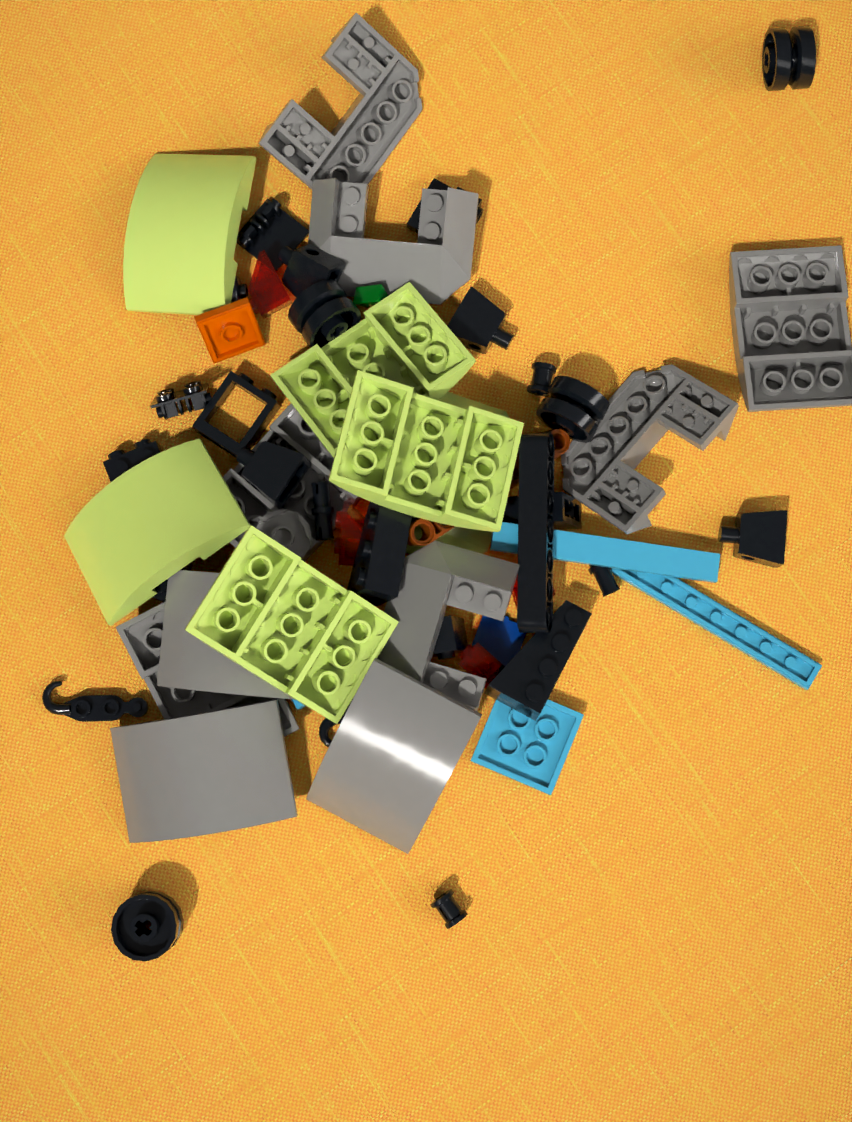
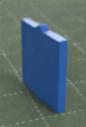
[467,616,526,670]

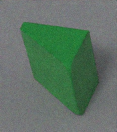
[353,284,389,308]

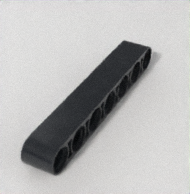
[517,432,554,633]

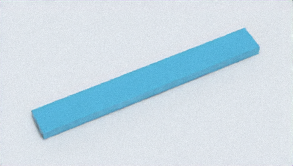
[490,522,720,583]
[610,568,822,690]

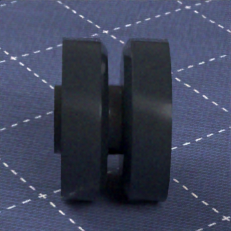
[762,25,816,91]
[288,279,361,348]
[536,375,610,443]
[111,891,184,962]

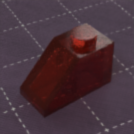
[248,250,292,319]

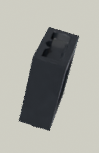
[192,371,280,458]

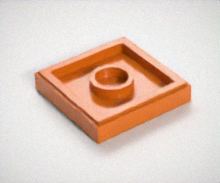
[194,297,266,364]

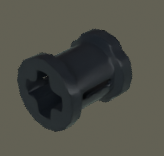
[527,362,557,397]
[430,889,468,929]

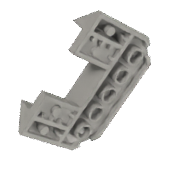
[258,12,423,190]
[308,178,479,305]
[561,364,739,535]
[377,540,520,711]

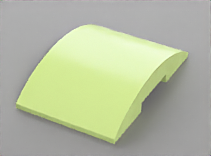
[123,153,256,315]
[270,282,476,458]
[328,370,524,532]
[64,439,250,626]
[184,525,399,724]

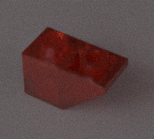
[334,501,365,566]
[458,642,505,689]

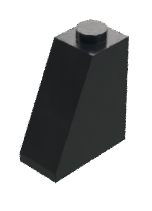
[502,492,582,529]

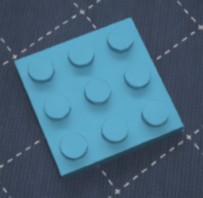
[470,699,584,795]

